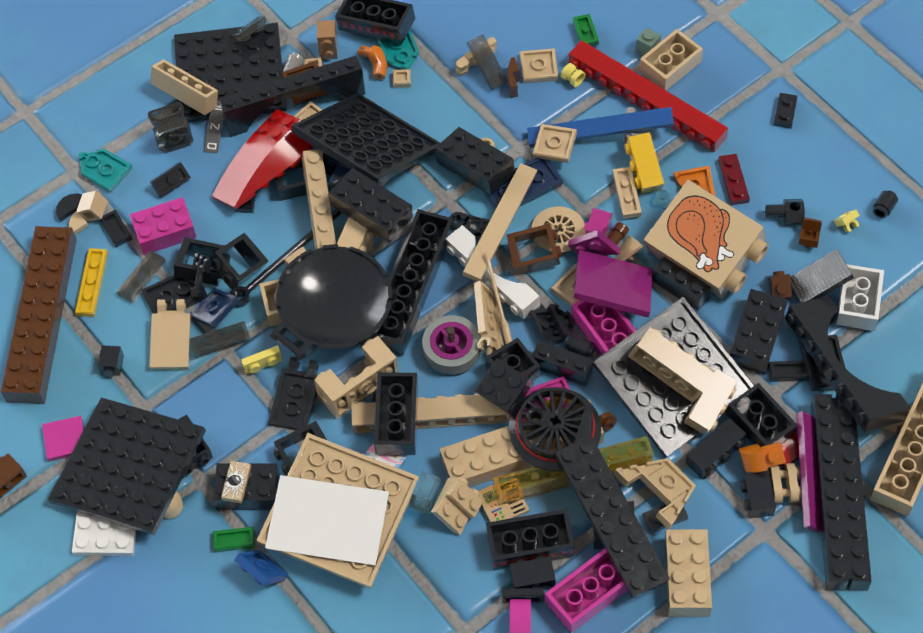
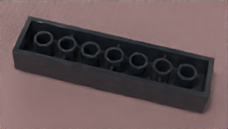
[367,209,454,355]

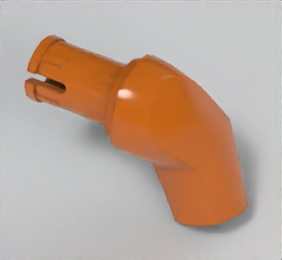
[358,45,388,80]

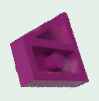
[568,230,621,255]

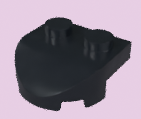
[528,304,575,345]

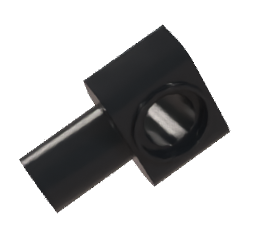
[765,199,805,225]

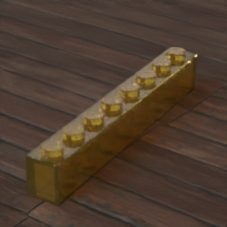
[493,436,654,506]

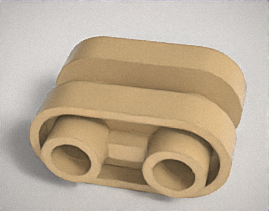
[768,463,802,503]

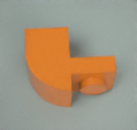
[739,442,786,473]

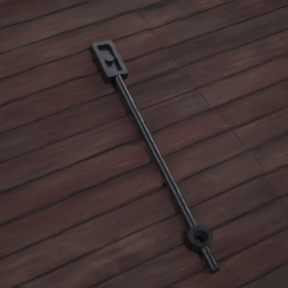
[230,180,388,306]

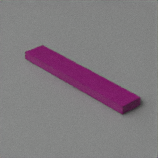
[797,411,822,533]

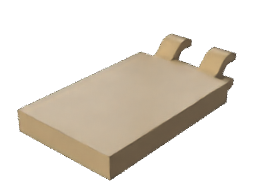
[474,281,504,356]
[149,299,191,370]

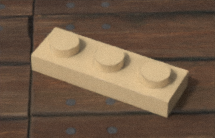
[612,167,642,219]

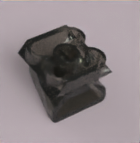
[148,102,193,153]

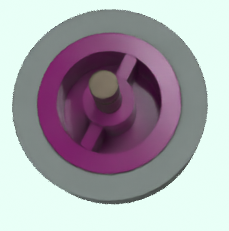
[422,315,481,375]

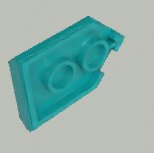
[377,30,419,70]
[79,149,133,192]

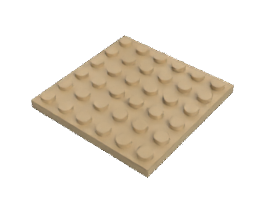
[257,433,420,589]

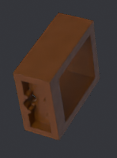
[506,223,562,275]

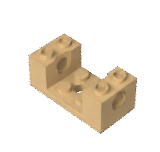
[314,336,399,419]

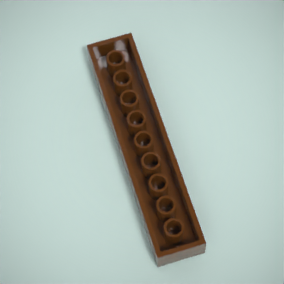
[1,226,77,404]

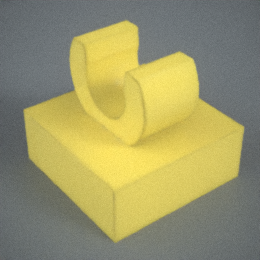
[833,209,860,233]

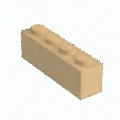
[151,59,218,115]

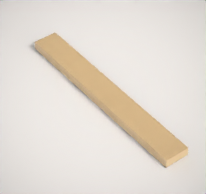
[462,163,537,281]

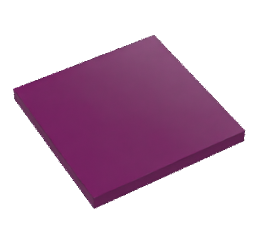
[573,249,652,318]

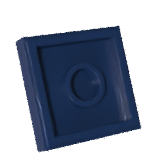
[190,288,239,329]

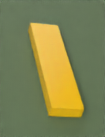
[75,248,108,317]

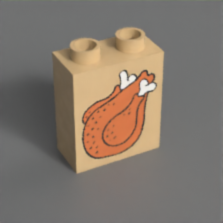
[644,180,769,299]

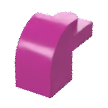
[584,208,614,236]

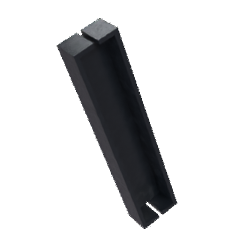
[811,394,872,591]

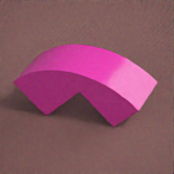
[510,599,531,633]

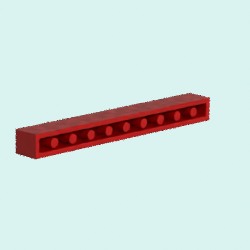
[568,40,728,152]

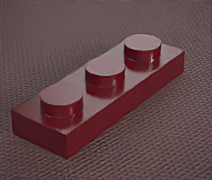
[718,153,750,206]

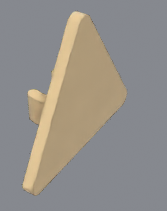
[615,235,643,262]

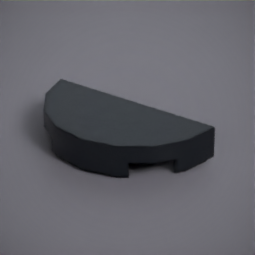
[56,193,82,222]

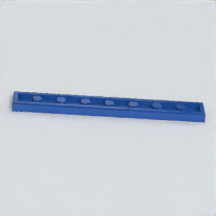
[527,107,674,147]

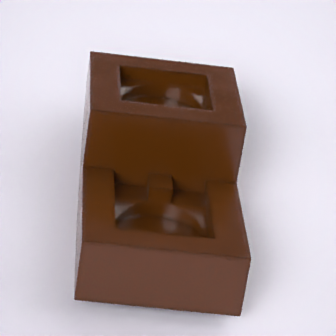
[508,57,520,98]

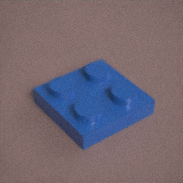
[234,550,288,586]

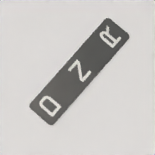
[204,101,224,153]

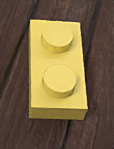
[241,345,282,375]

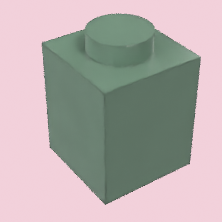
[636,28,661,56]

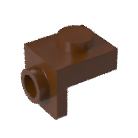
[798,218,822,248]
[768,271,792,298]

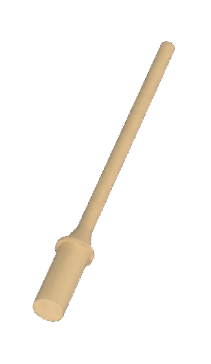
[485,252,512,344]

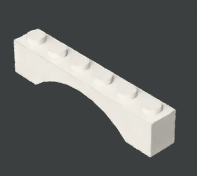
[446,225,540,319]

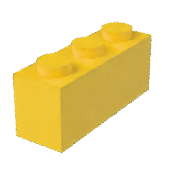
[625,132,664,194]

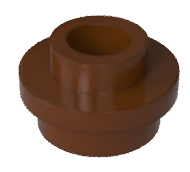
[599,412,617,431]

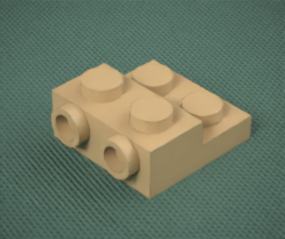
[431,477,483,535]

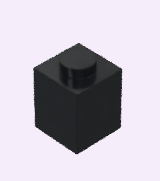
[98,345,124,377]

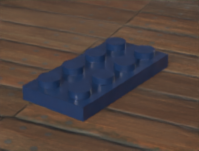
[482,158,563,210]

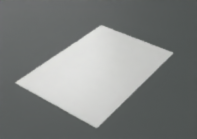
[265,475,389,565]

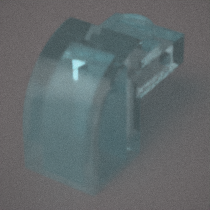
[410,471,441,515]

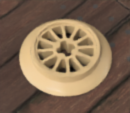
[532,206,586,252]

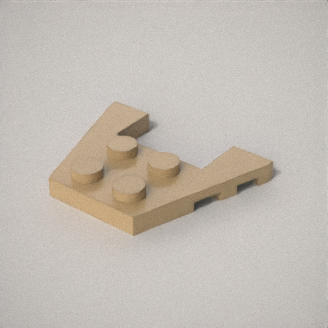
[613,458,696,529]

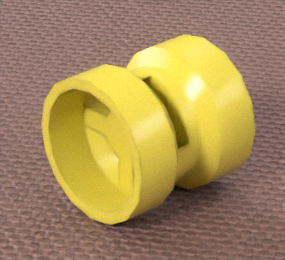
[561,63,586,87]

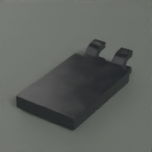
[268,357,319,430]

